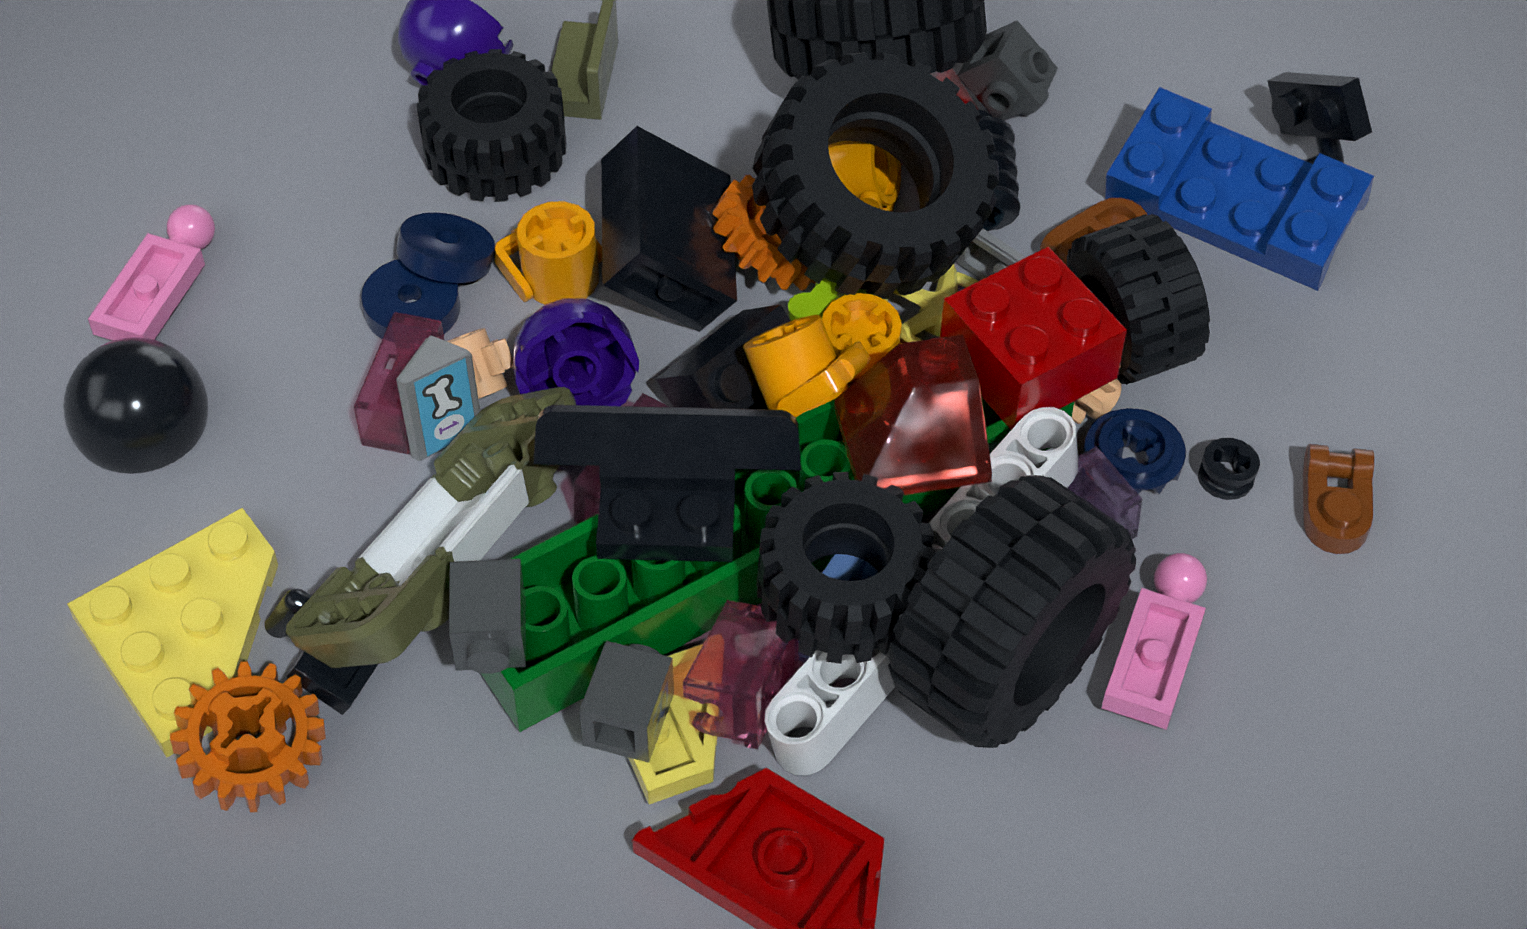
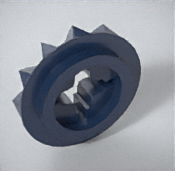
[1083,408,1186,498]

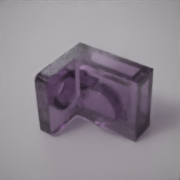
[1068,446,1143,539]

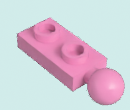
[88,204,215,341]
[1101,553,1207,730]

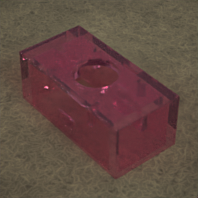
[354,312,445,455]

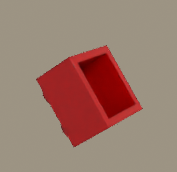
[939,246,1127,430]

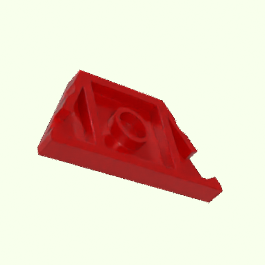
[632,768,885,929]

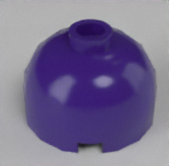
[398,0,514,86]
[513,298,640,406]

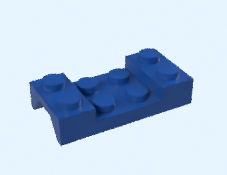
[1105,87,1374,291]

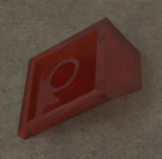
[834,335,992,495]

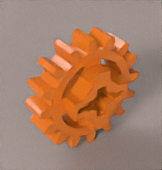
[712,174,816,291]
[170,661,326,813]

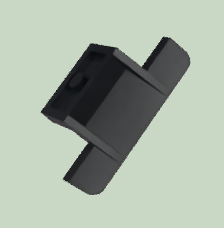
[533,405,801,562]

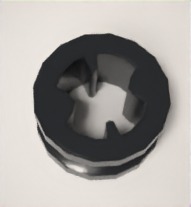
[1198,438,1260,500]

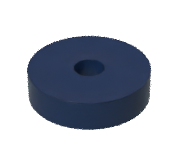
[396,212,495,283]
[361,259,460,346]

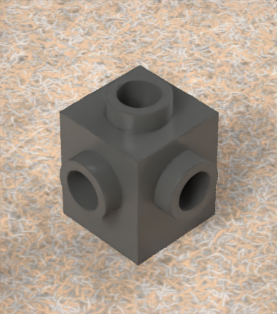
[957,20,1058,120]

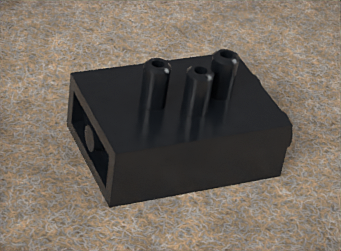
[601,126,737,332]

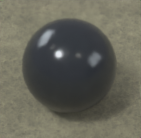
[63,337,208,474]

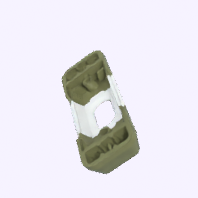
[286,387,576,668]

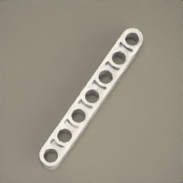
[765,407,1078,775]

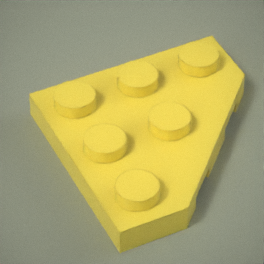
[67,508,278,758]

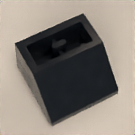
[656,304,790,410]

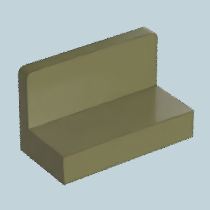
[551,0,619,120]

